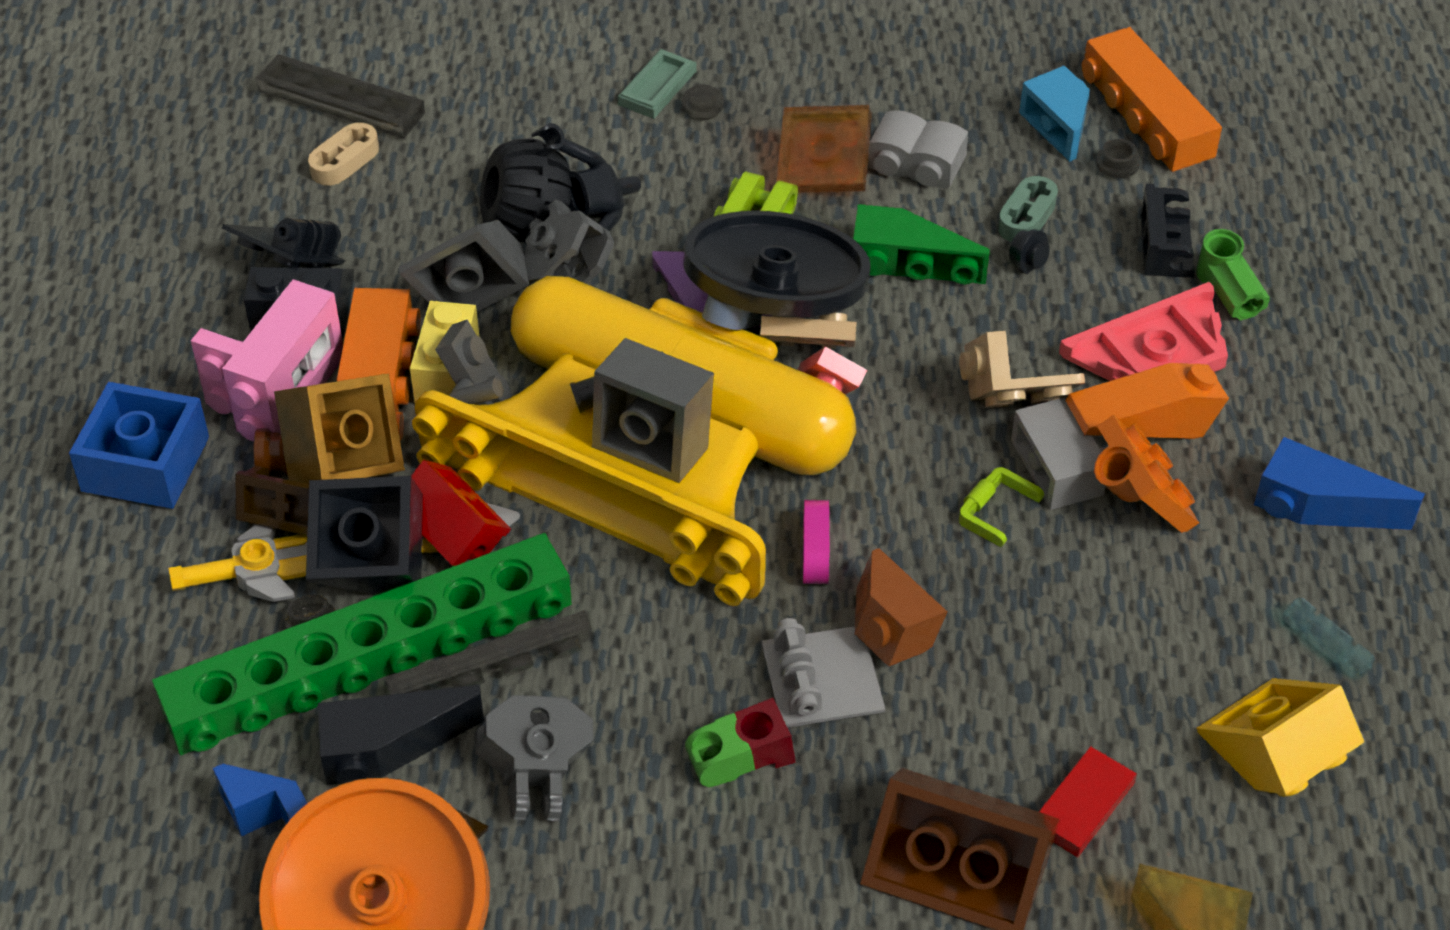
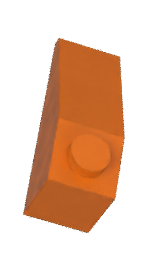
[1065,363,1229,439]

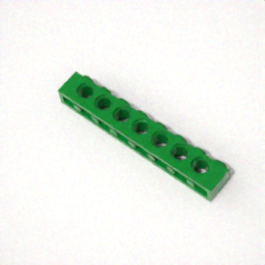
[152,533,572,756]

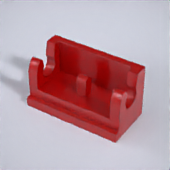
[411,460,511,566]

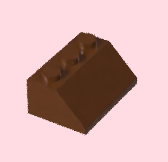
[860,768,1060,930]

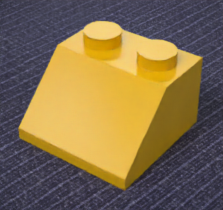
[1196,678,1364,797]

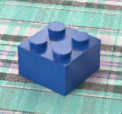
[69,381,209,509]

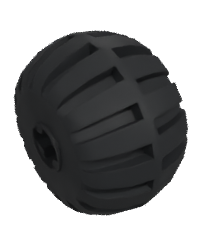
[479,138,572,242]

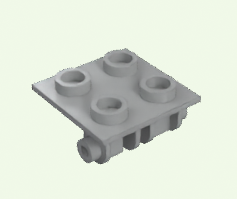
[761,618,886,727]

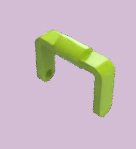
[959,467,1045,547]

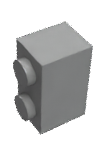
[1011,397,1105,510]

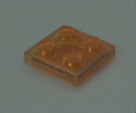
[776,105,872,192]

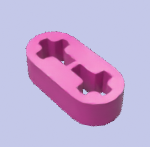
[803,500,830,584]

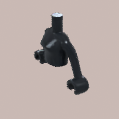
[531,123,641,231]

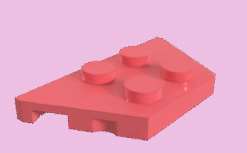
[1059,282,1228,381]

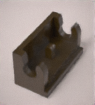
[235,466,309,535]

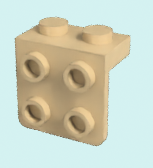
[959,331,1085,408]

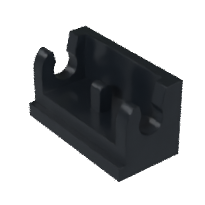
[1140,183,1195,278]

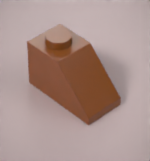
[854,548,948,667]

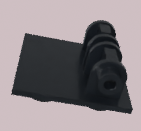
[222,218,346,268]

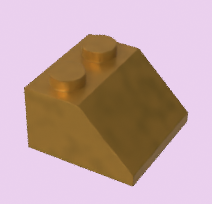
[274,373,405,484]

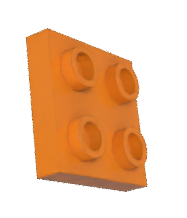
[1094,415,1199,533]

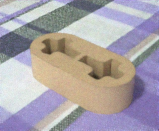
[308,123,379,185]

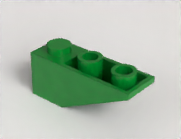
[853,204,990,284]

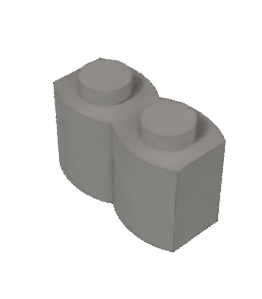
[868,111,968,189]

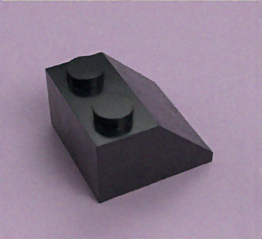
[244,267,355,338]
[306,476,423,594]

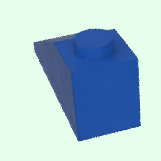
[1254,437,1425,530]

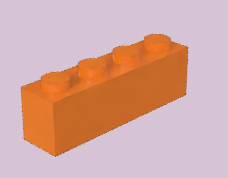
[1081,27,1222,172]
[337,288,421,441]

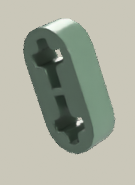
[998,176,1058,242]

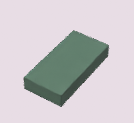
[618,49,696,119]

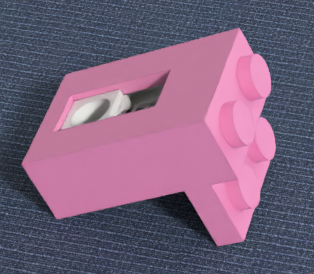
[191,279,343,442]

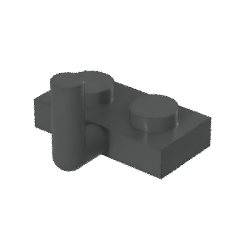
[435,320,512,405]

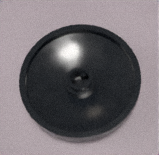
[683,211,870,317]

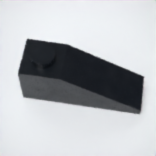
[318,684,484,785]

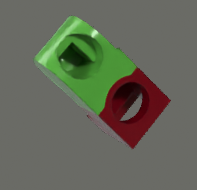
[685,698,796,787]

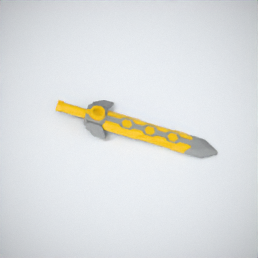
[168,503,520,602]

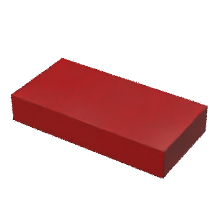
[1039,746,1137,858]

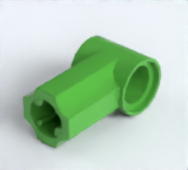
[1196,229,1270,321]

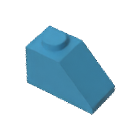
[1019,66,1090,162]

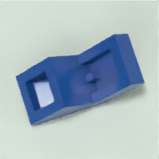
[213,764,308,837]

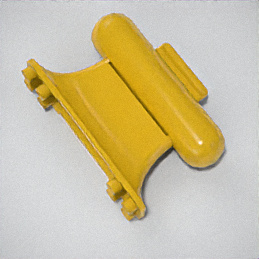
[412,276,857,606]

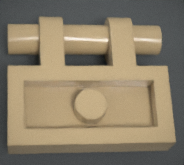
[760,312,857,349]

